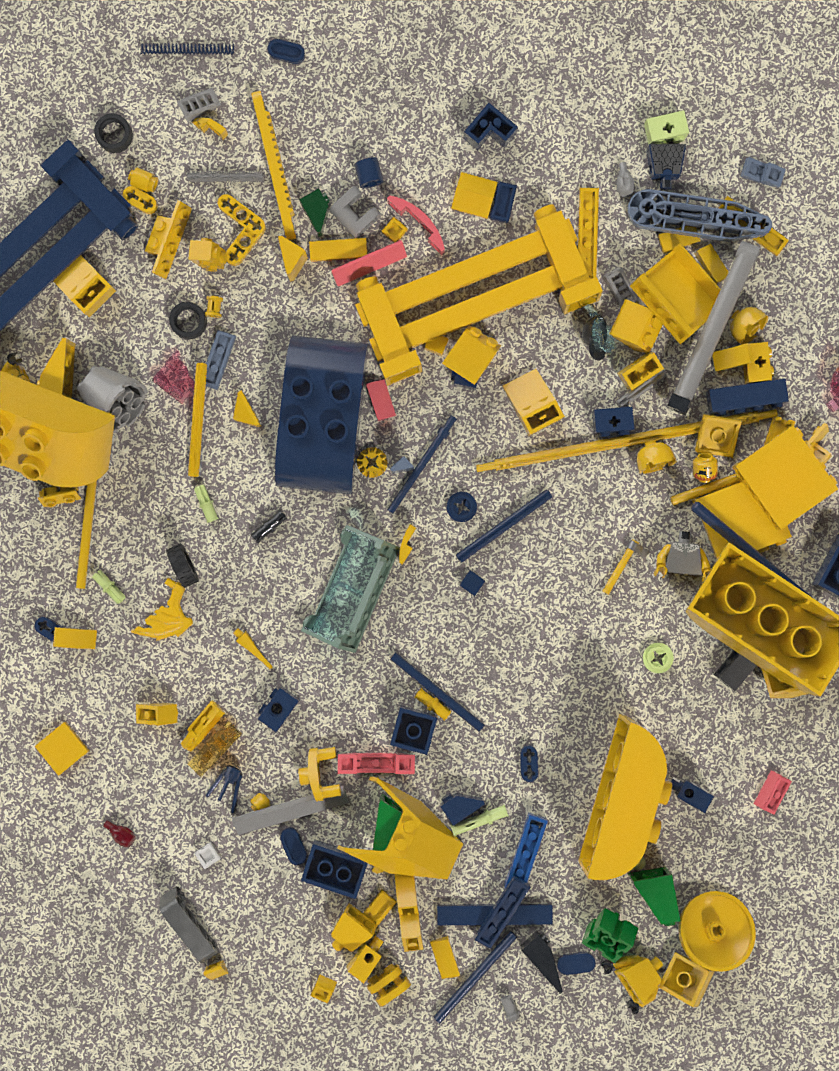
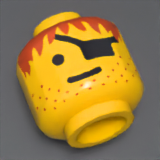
[693,453,718,483]

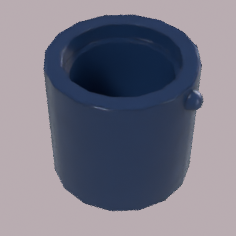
[354,157,384,189]

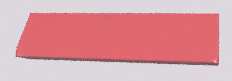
[331,240,407,286]

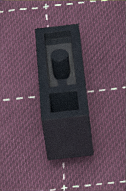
[520,931,563,994]

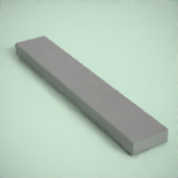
[232,786,349,835]

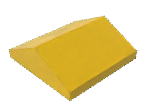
[451,172,498,219]

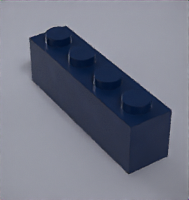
[706,379,789,416]

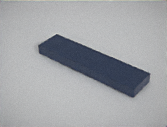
[474,876,531,949]

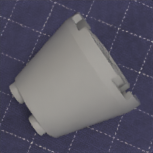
[77,366,148,433]

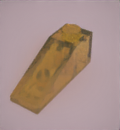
[188,721,242,777]

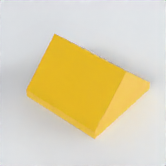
[278,235,308,282]

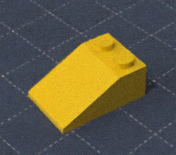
[442,325,501,385]
[37,338,76,399]

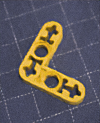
[217,194,266,266]

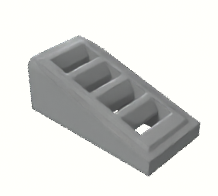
[177,88,221,122]
[602,267,639,307]

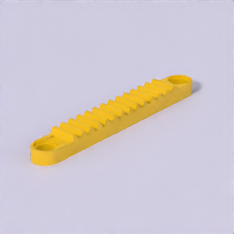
[251,91,296,240]

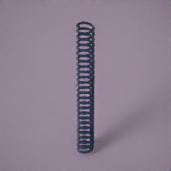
[140,43,234,55]

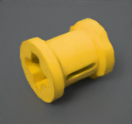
[205,296,223,318]

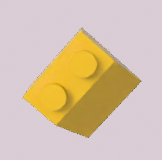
[609,299,663,353]
[659,952,715,1007]

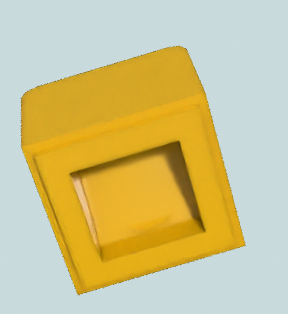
[424,336,449,356]
[203,960,228,980]
[310,974,337,1004]

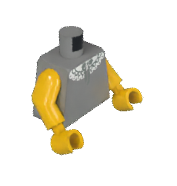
[653,531,711,582]

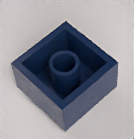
[390,705,438,755]

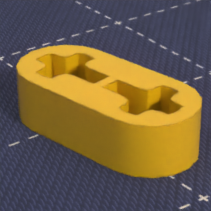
[122,186,158,214]

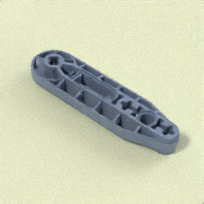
[627,189,772,242]

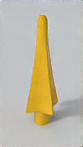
[233,628,272,669]

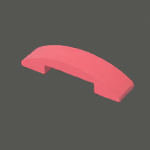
[387,196,445,255]
[337,753,415,774]

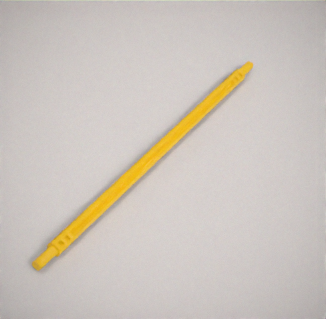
[476,409,778,472]

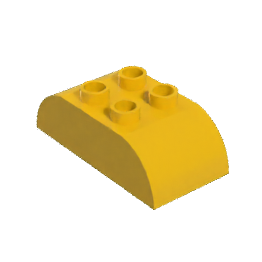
[0,371,115,487]
[686,543,839,697]
[578,713,672,880]

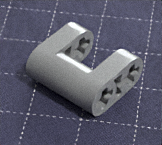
[329,186,382,238]

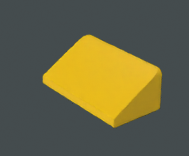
[694,243,728,284]
[430,936,460,979]

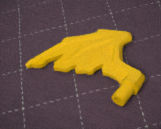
[131,577,193,641]

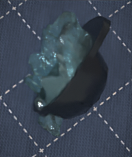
[582,311,616,361]

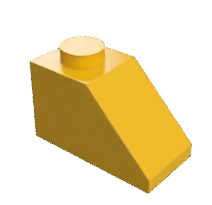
[136,703,178,726]

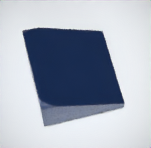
[459,570,485,597]

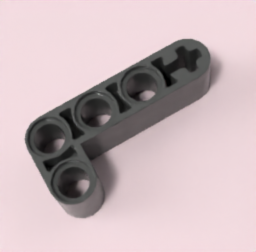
[159,886,219,963]

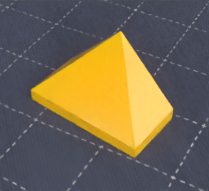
[233,390,262,427]

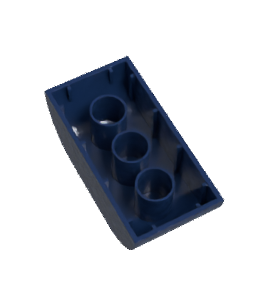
[275,335,369,495]

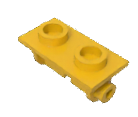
[38,486,81,507]

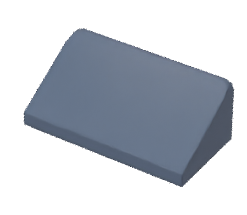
[390,456,414,474]

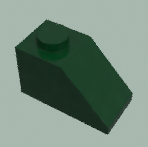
[299,188,330,237]

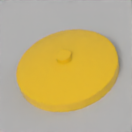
[678,891,756,972]

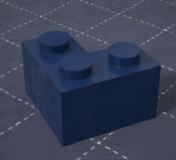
[463,102,518,151]

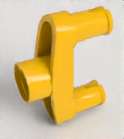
[298,747,341,802]

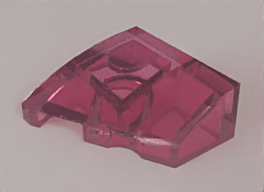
[152,350,195,404]

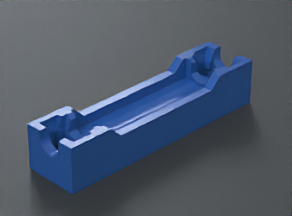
[504,812,548,888]

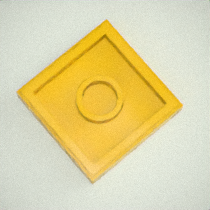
[695,414,742,458]
[34,721,90,776]

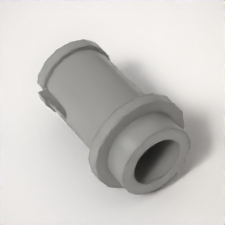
[500,994,520,1022]

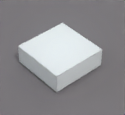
[194,842,222,869]

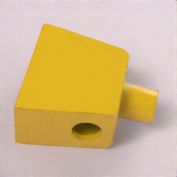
[331,903,377,952]
[346,935,385,984]

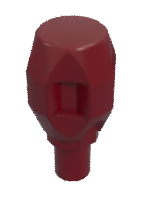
[103,820,136,848]

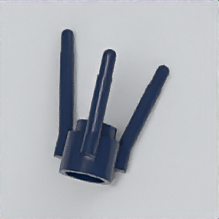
[206,765,243,813]

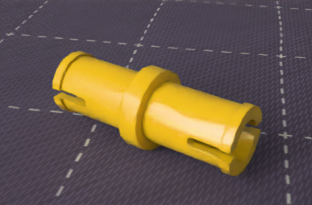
[414,688,452,721]

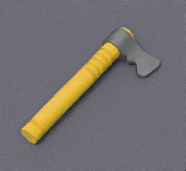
[602,539,650,595]

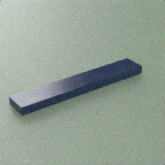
[437,904,553,926]

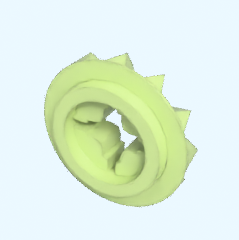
[642,642,674,673]

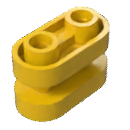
[367,964,411,1007]

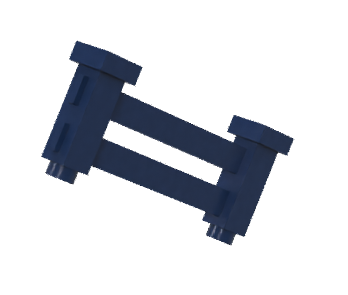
[0,139,139,331]

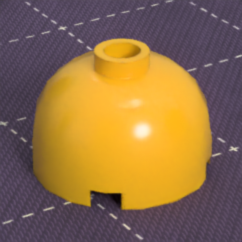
[730,307,769,345]
[636,440,677,474]

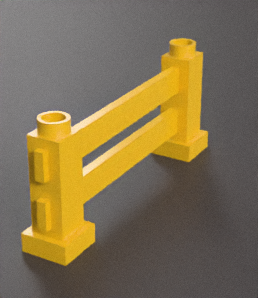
[355,204,603,386]

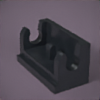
[714,650,757,691]

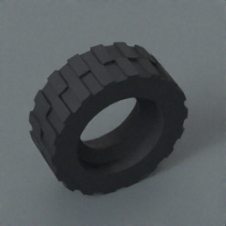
[166,543,199,588]

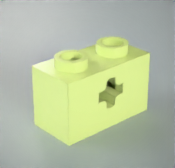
[644,110,689,144]

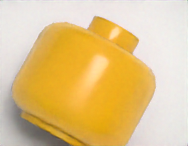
[250,793,271,811]

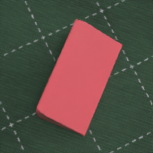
[366,379,396,421]
[754,770,792,815]

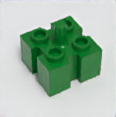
[582,908,639,963]

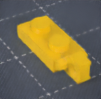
[180,700,225,752]

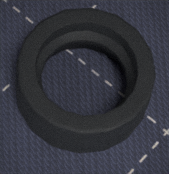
[94,113,133,153]
[169,302,207,340]

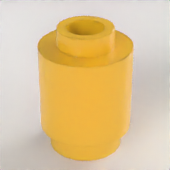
[128,167,159,192]

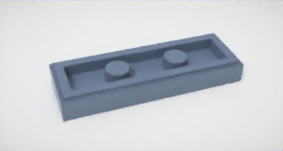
[206,330,236,390]

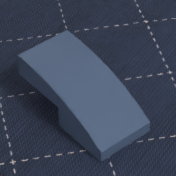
[740,157,786,188]

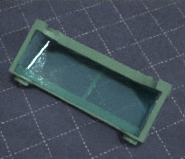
[301,525,400,653]

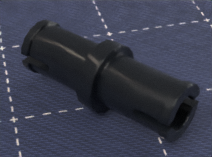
[251,509,288,543]

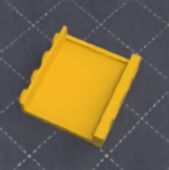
[630,243,721,344]
[732,425,838,530]
[692,481,792,559]

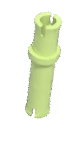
[450,805,508,836]

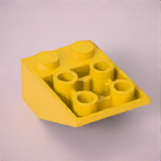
[53,255,116,318]
[502,368,565,437]

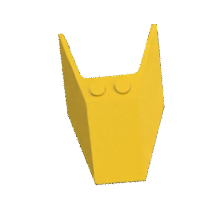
[337,777,463,880]

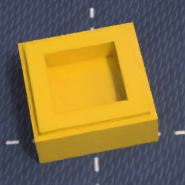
[381,217,408,243]

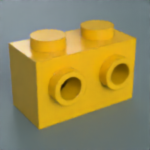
[188,238,227,272]

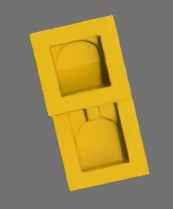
[399,524,416,565]
[53,627,97,649]

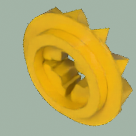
[357,447,388,478]

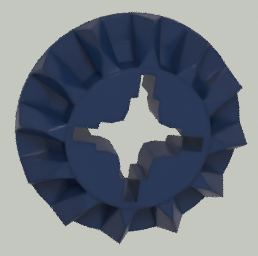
[447,492,477,522]

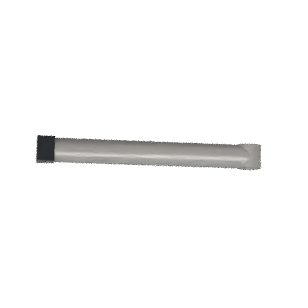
[667,241,761,416]

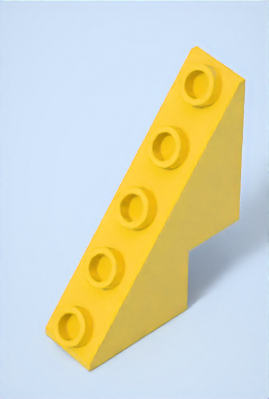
[395,874,423,952]

